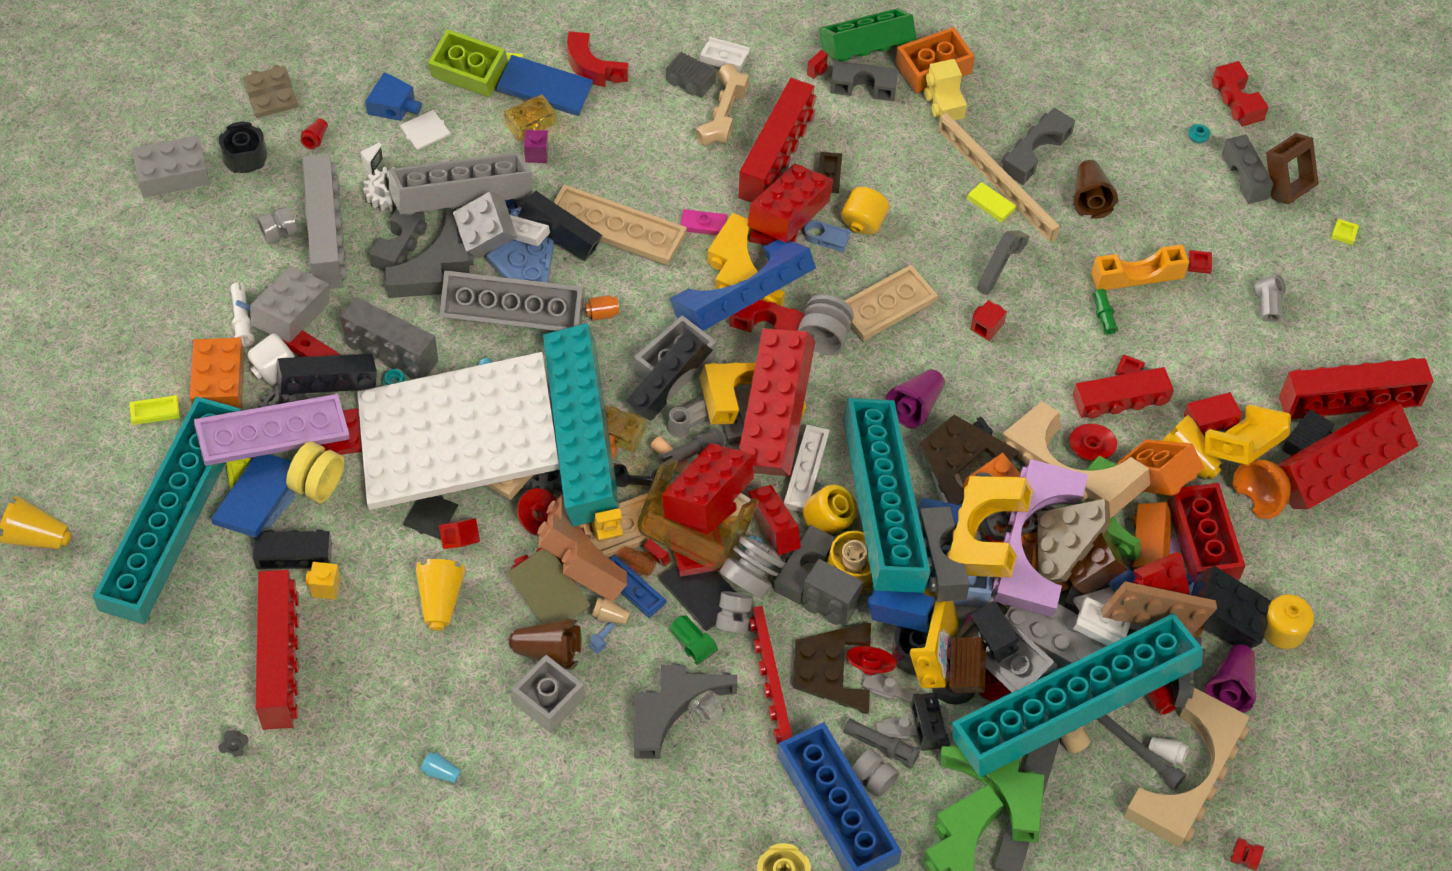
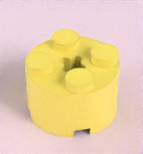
[757,843,811,871]

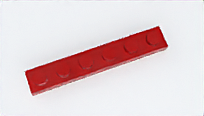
[749,606,792,744]

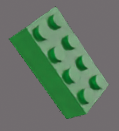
[819,8,917,62]

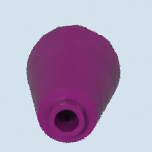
[885,369,945,429]
[1205,644,1256,713]

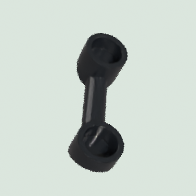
[614,464,672,490]

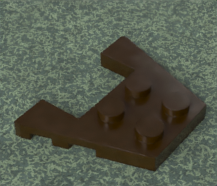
[919,415,1020,505]
[793,623,871,714]

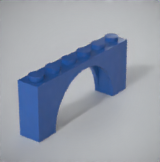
[670,240,816,331]
[867,498,980,633]

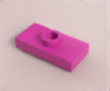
[681,209,728,235]

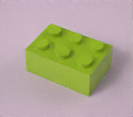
[428,29,508,98]

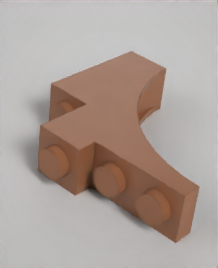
[537,495,627,602]

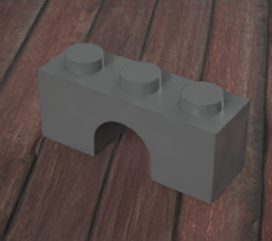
[830,61,899,101]
[1222,134,1274,204]
[370,209,427,271]
[773,525,836,604]

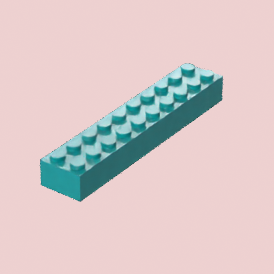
[543,323,620,527]
[93,396,241,625]
[843,398,930,593]
[952,613,1203,777]

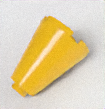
[1162,415,1222,480]
[0,496,72,549]
[416,559,466,631]

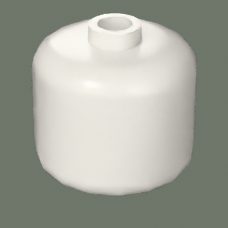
[248,334,295,386]

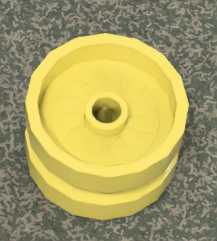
[286,441,345,504]

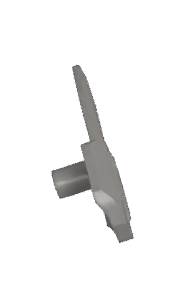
[862,674,928,702]
[876,718,952,740]

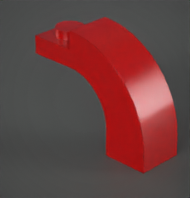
[567,31,629,87]

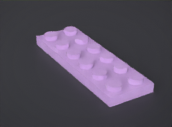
[194,394,349,466]

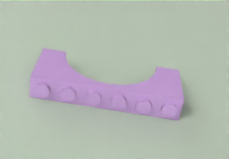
[992,459,1088,617]

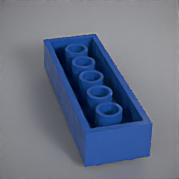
[778,722,902,871]

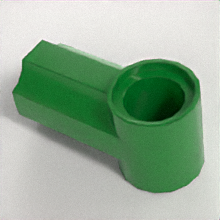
[670,615,718,665]

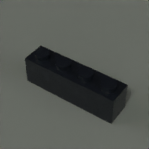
[277,353,377,395]

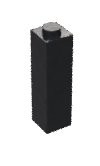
[518,191,603,261]

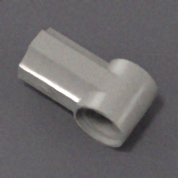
[1255,274,1286,322]
[668,398,709,437]

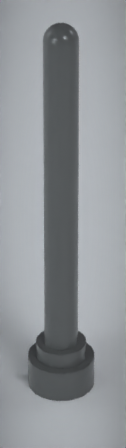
[1097,714,1187,790]

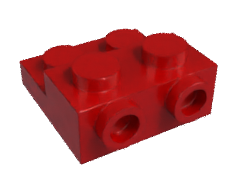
[1133,552,1190,595]

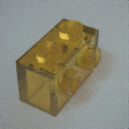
[504,94,556,142]
[605,406,646,453]

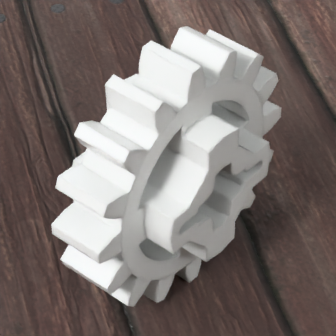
[363,167,396,211]

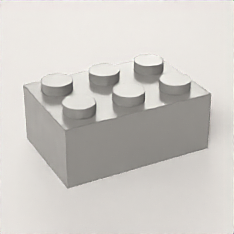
[132,135,210,198]
[250,266,329,343]
[634,315,717,400]

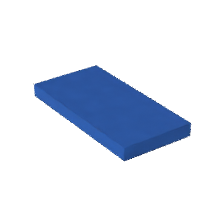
[497,55,593,116]
[211,454,292,538]

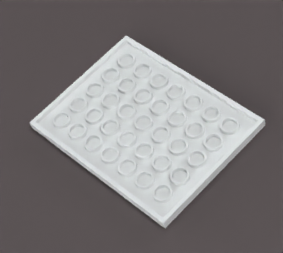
[357,352,560,510]

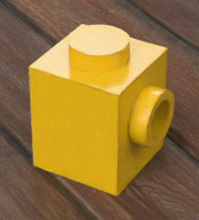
[306,562,341,599]

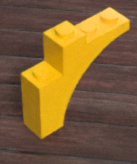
[707,212,785,306]

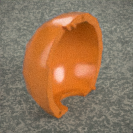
[1233,459,1291,519]

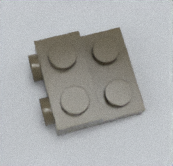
[243,65,299,118]

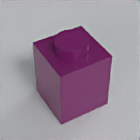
[524,130,549,163]

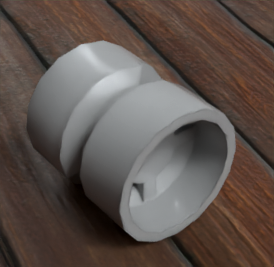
[257,207,298,245]
[716,591,753,633]
[852,748,900,798]

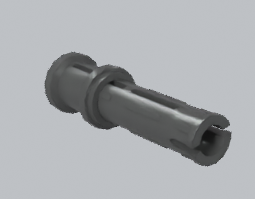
[658,427,724,468]
[843,718,921,769]

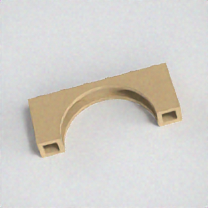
[1002,402,1150,519]
[1124,688,1250,848]

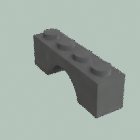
[1001,108,1076,185]
[919,506,970,602]

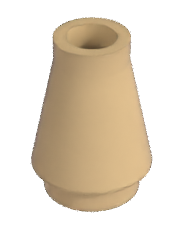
[592,597,630,625]

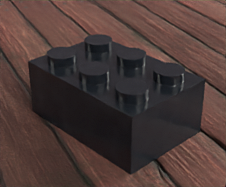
[1191,566,1271,649]

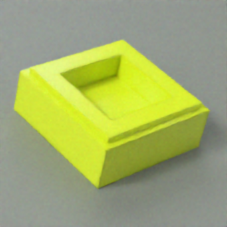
[1331,219,1359,245]

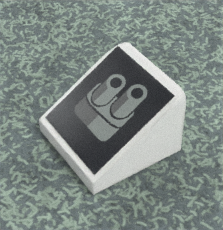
[360,143,383,175]

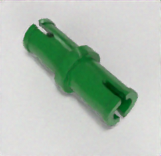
[1092,289,1118,335]

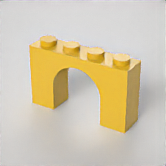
[699,362,807,425]
[947,476,1033,578]

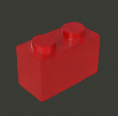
[1184,392,1242,437]

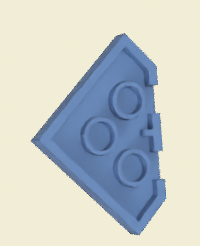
[486,237,555,283]

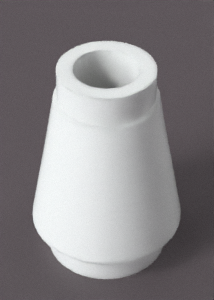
[1148,737,1189,766]

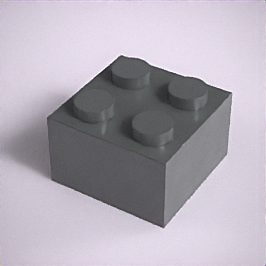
[802,559,863,627]

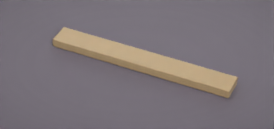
[938,113,1060,242]

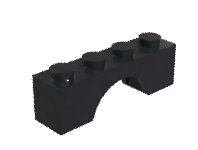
[626,329,713,421]

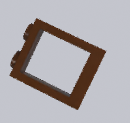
[1266,133,1319,204]

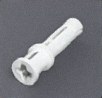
[230,283,255,347]

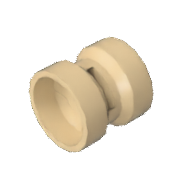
[842,540,867,573]

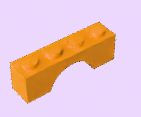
[1091,244,1189,290]

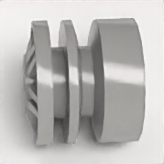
[797,294,854,355]
[720,535,785,599]

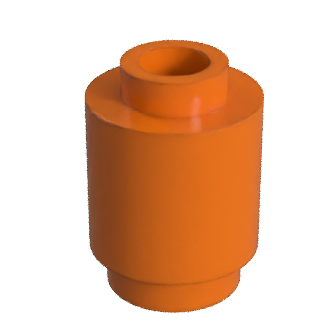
[585,295,619,321]

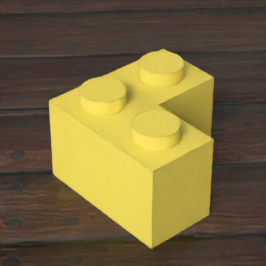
[924,59,967,121]

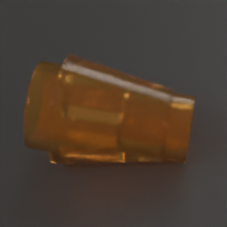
[619,546,657,577]

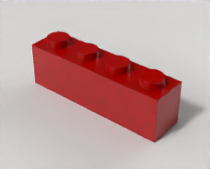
[1073,367,1174,419]

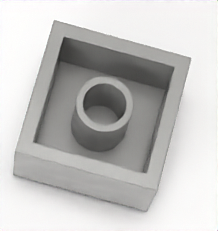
[453,192,517,258]
[511,655,585,733]

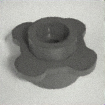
[219,730,249,757]

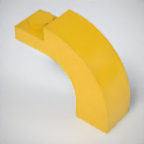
[590,508,623,542]

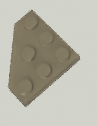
[1037,499,1110,583]

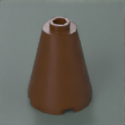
[1073,160,1119,219]
[509,619,582,670]

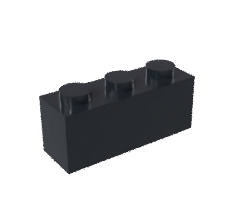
[253,530,332,569]

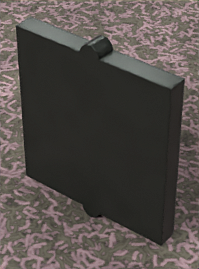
[403,495,459,539]

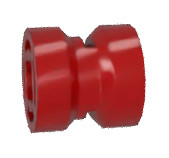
[1230,837,1264,871]

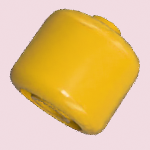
[841,186,890,235]
[803,484,857,536]
[1264,594,1314,649]

